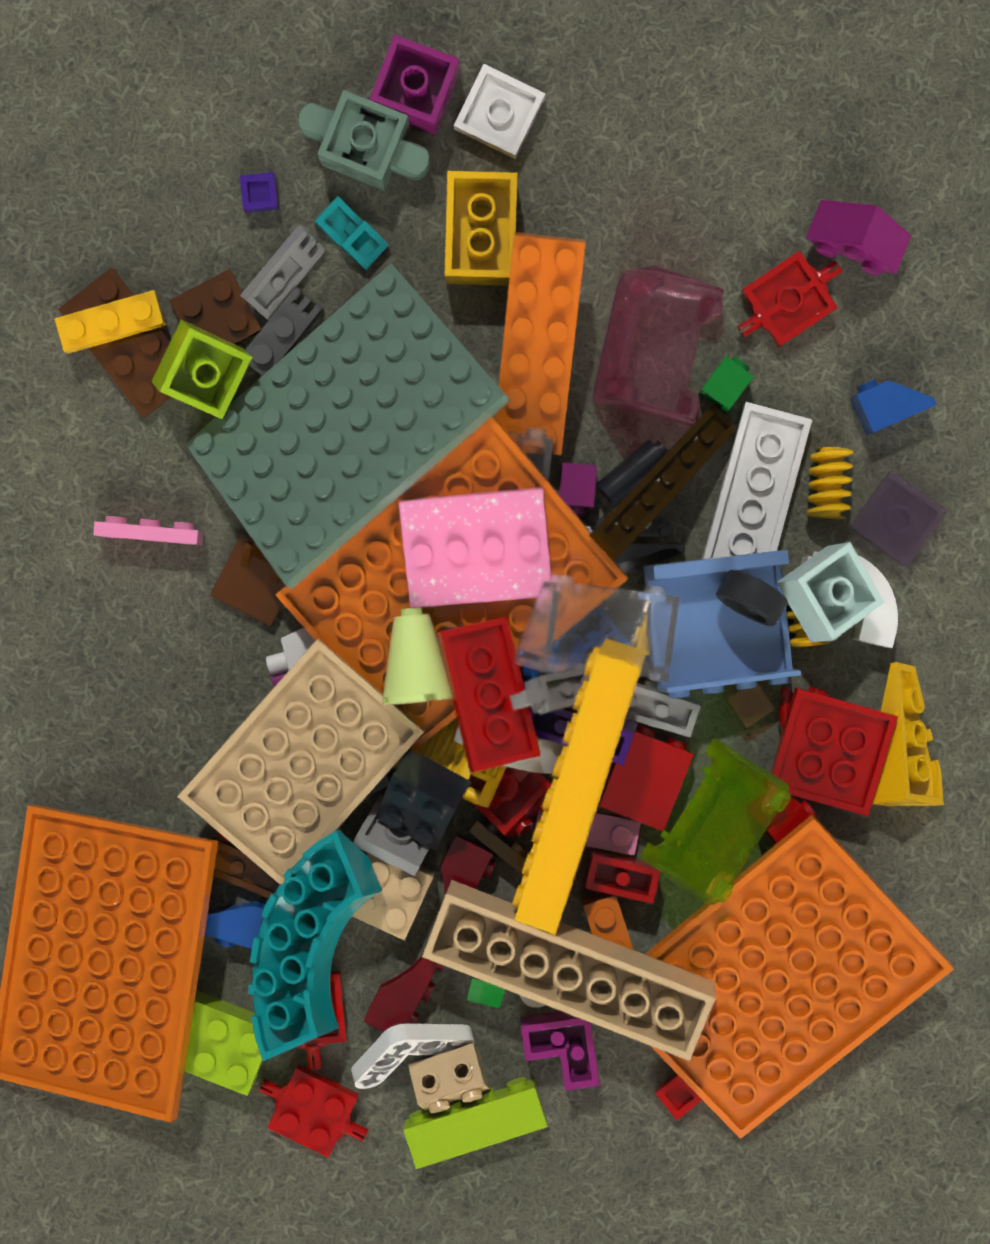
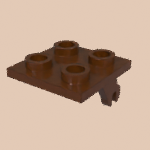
[210,535,286,626]

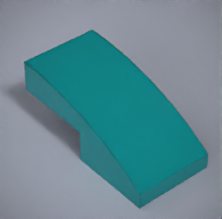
[313,196,389,270]

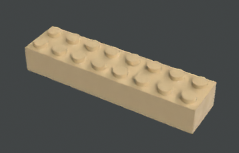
[422,880,716,1061]

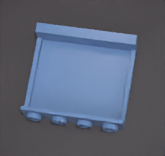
[643,550,801,698]

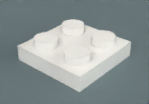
[454,64,545,159]

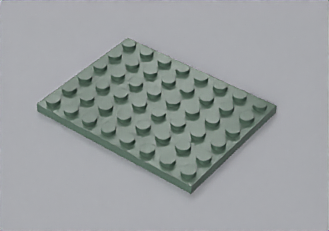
[185,263,510,589]

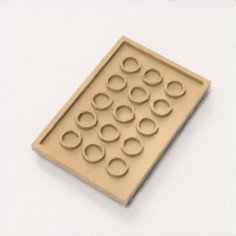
[177,638,424,886]

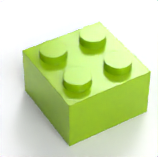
[152,319,252,419]

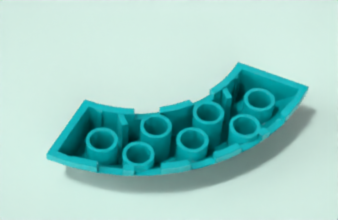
[249,830,383,1061]

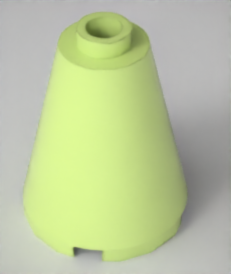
[383,608,452,704]

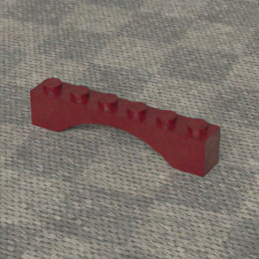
[363,832,496,1032]

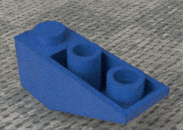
[205,900,266,953]

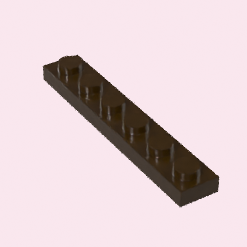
[589,403,738,561]

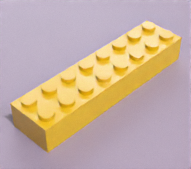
[512,638,647,934]

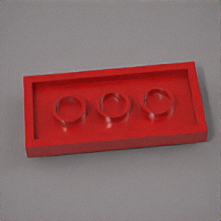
[436,616,541,773]

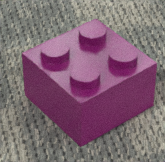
[369,34,461,136]

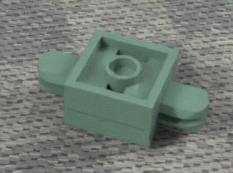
[298,90,430,191]

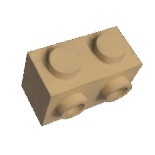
[408,1043,491,1113]

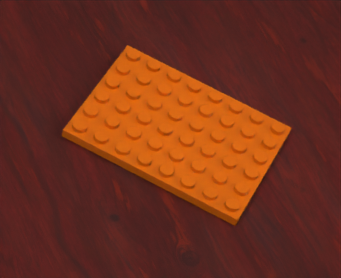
[276,416,628,751]
[0,805,218,1123]
[644,815,954,1139]

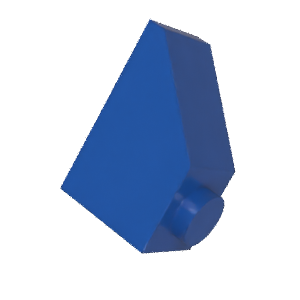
[850,379,937,436]

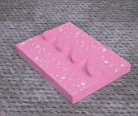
[399,487,553,608]

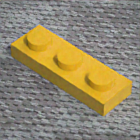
[54,290,166,354]

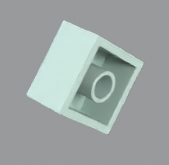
[776,542,884,642]

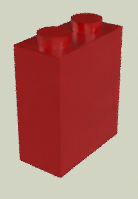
[598,724,694,832]

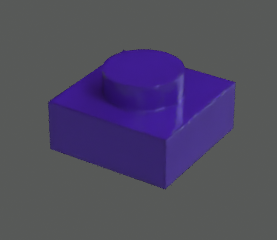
[240,172,279,213]

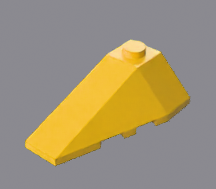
[872,662,944,807]

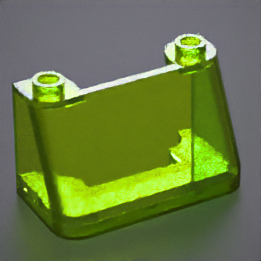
[639,738,790,905]

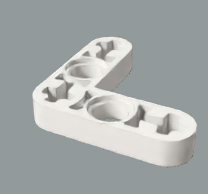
[351,1024,475,1089]

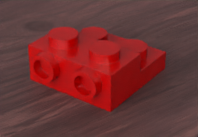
[469,767,552,839]

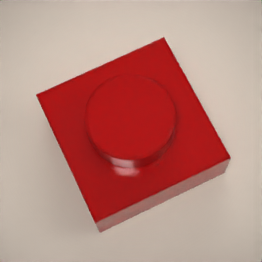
[654,1073,702,1120]

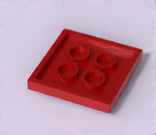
[766,687,898,816]

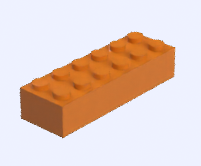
[495,232,586,455]

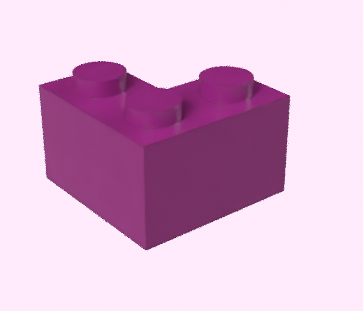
[806,200,912,276]
[520,1011,600,1091]

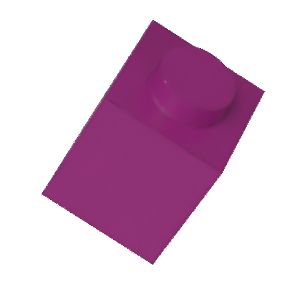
[559,463,597,515]

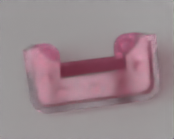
[593,265,724,424]

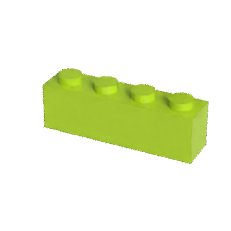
[403,1077,548,1169]

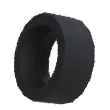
[716,570,788,626]

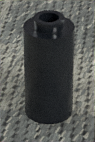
[596,439,668,507]

